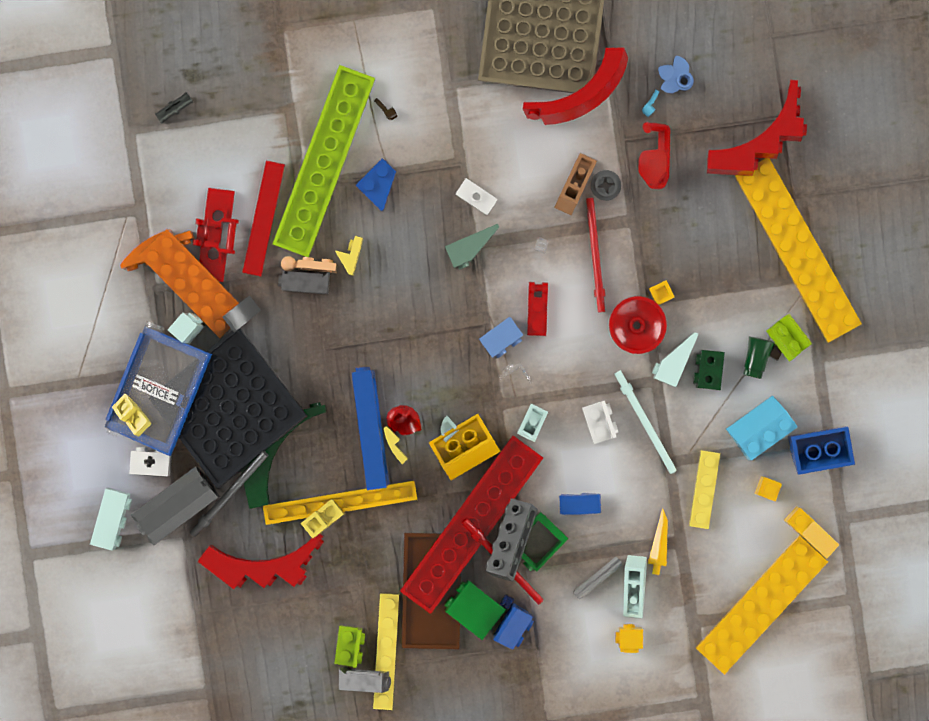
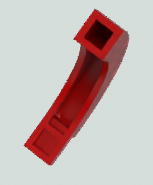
[523,47,628,125]

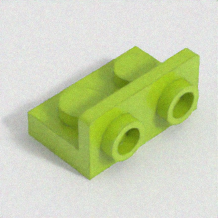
[766,314,812,362]
[334,625,365,668]

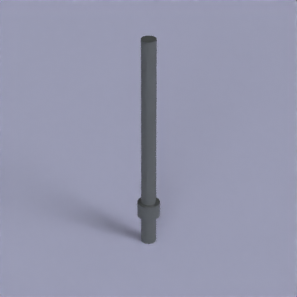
[190,451,269,537]

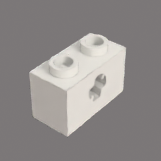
[129,447,172,476]

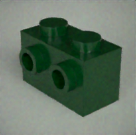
[693,350,725,390]

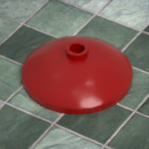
[609,296,667,354]

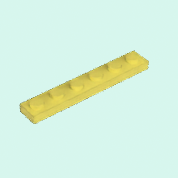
[373,593,400,710]

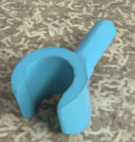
[642,90,659,117]

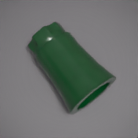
[743,336,775,379]

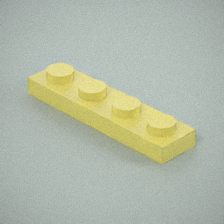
[689,450,720,529]

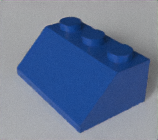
[788,426,855,475]

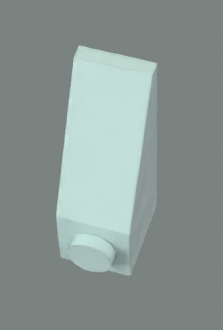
[652,333,698,387]
[623,555,647,618]

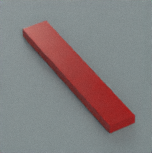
[242,160,285,277]

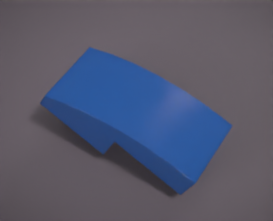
[559,493,601,515]

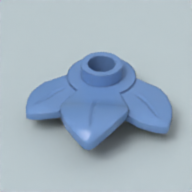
[658,56,694,93]

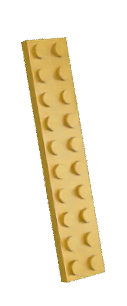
[735,158,862,343]

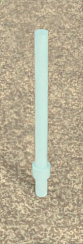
[614,370,677,474]

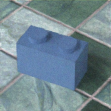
[479,317,523,359]

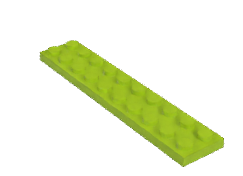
[273,65,375,257]

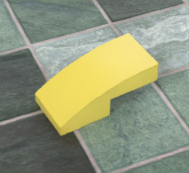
[112,394,152,437]
[384,426,408,464]
[301,499,345,538]

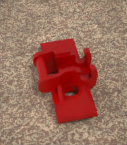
[193,188,239,282]

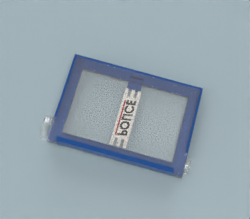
[104,321,212,456]

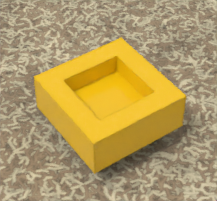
[649,280,674,305]

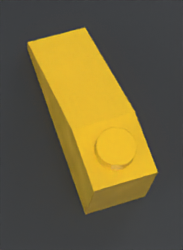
[784,506,839,559]

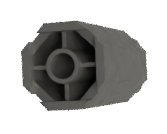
[131,466,220,545]

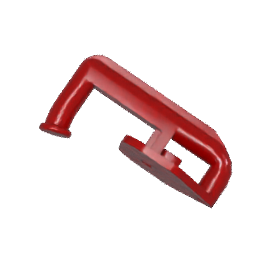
[639,122,670,189]

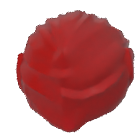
[386,405,422,435]

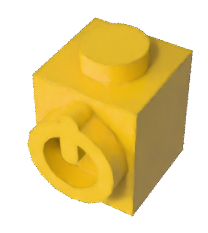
[615,624,643,653]

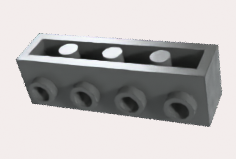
[486,499,538,582]

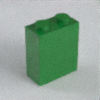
[444,580,505,640]

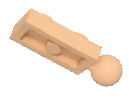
[281,256,337,273]

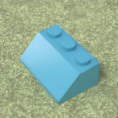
[726,396,798,461]

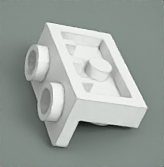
[582,401,618,444]

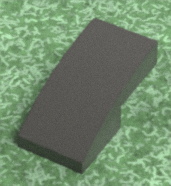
[223,295,261,332]

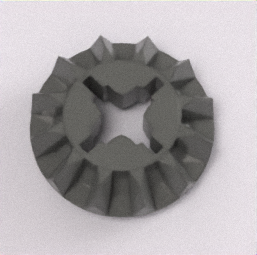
[591,170,621,201]

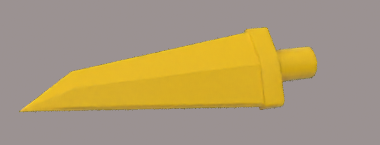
[648,508,668,575]

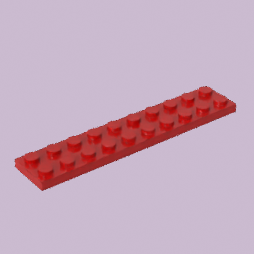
[400,435,543,614]

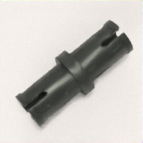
[155,92,193,123]

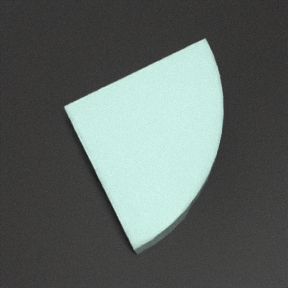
[441,416,459,442]

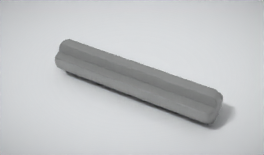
[574,557,622,599]

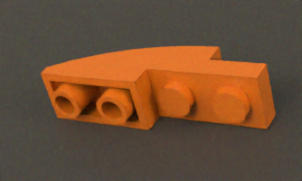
[120,229,195,272]

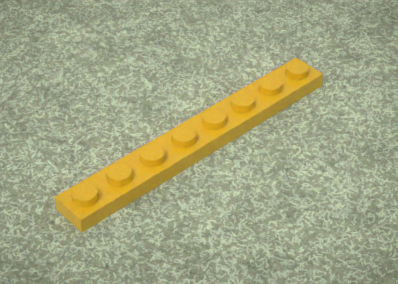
[263,481,417,525]

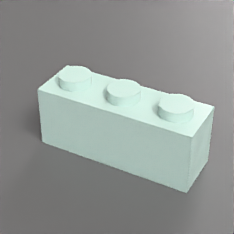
[168,312,205,344]
[90,488,132,551]

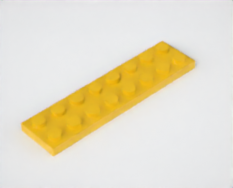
[696,536,828,675]

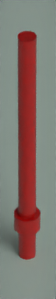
[586,198,606,313]
[462,518,544,605]

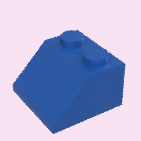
[493,603,534,650]

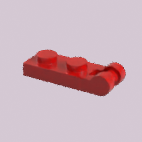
[527,282,548,336]

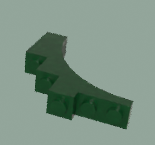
[241,402,327,509]

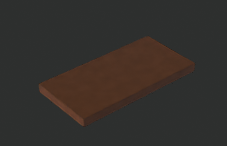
[402,532,461,649]

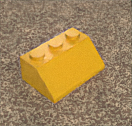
[429,414,500,480]

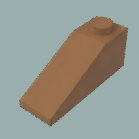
[554,153,597,215]

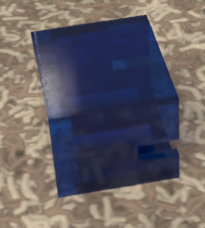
[500,594,514,610]

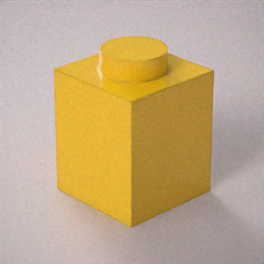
[754,476,782,502]

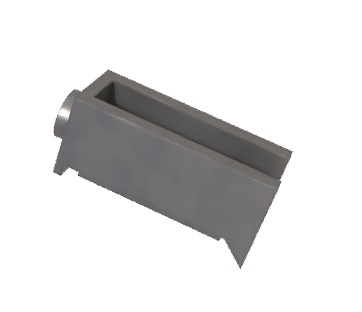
[278,271,330,294]
[339,666,391,693]

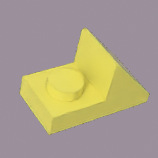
[335,236,363,276]

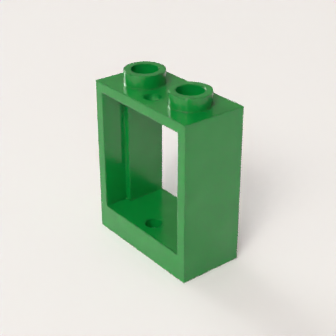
[522,511,569,572]

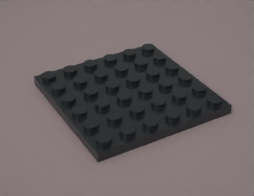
[149,328,308,489]

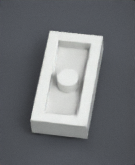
[455,178,498,215]

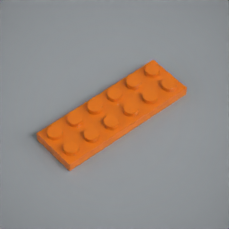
[139,229,239,338]

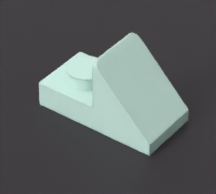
[517,404,548,442]

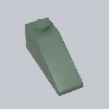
[445,224,499,270]

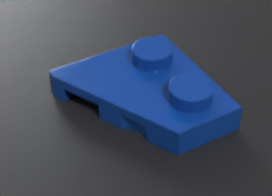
[356,158,396,211]

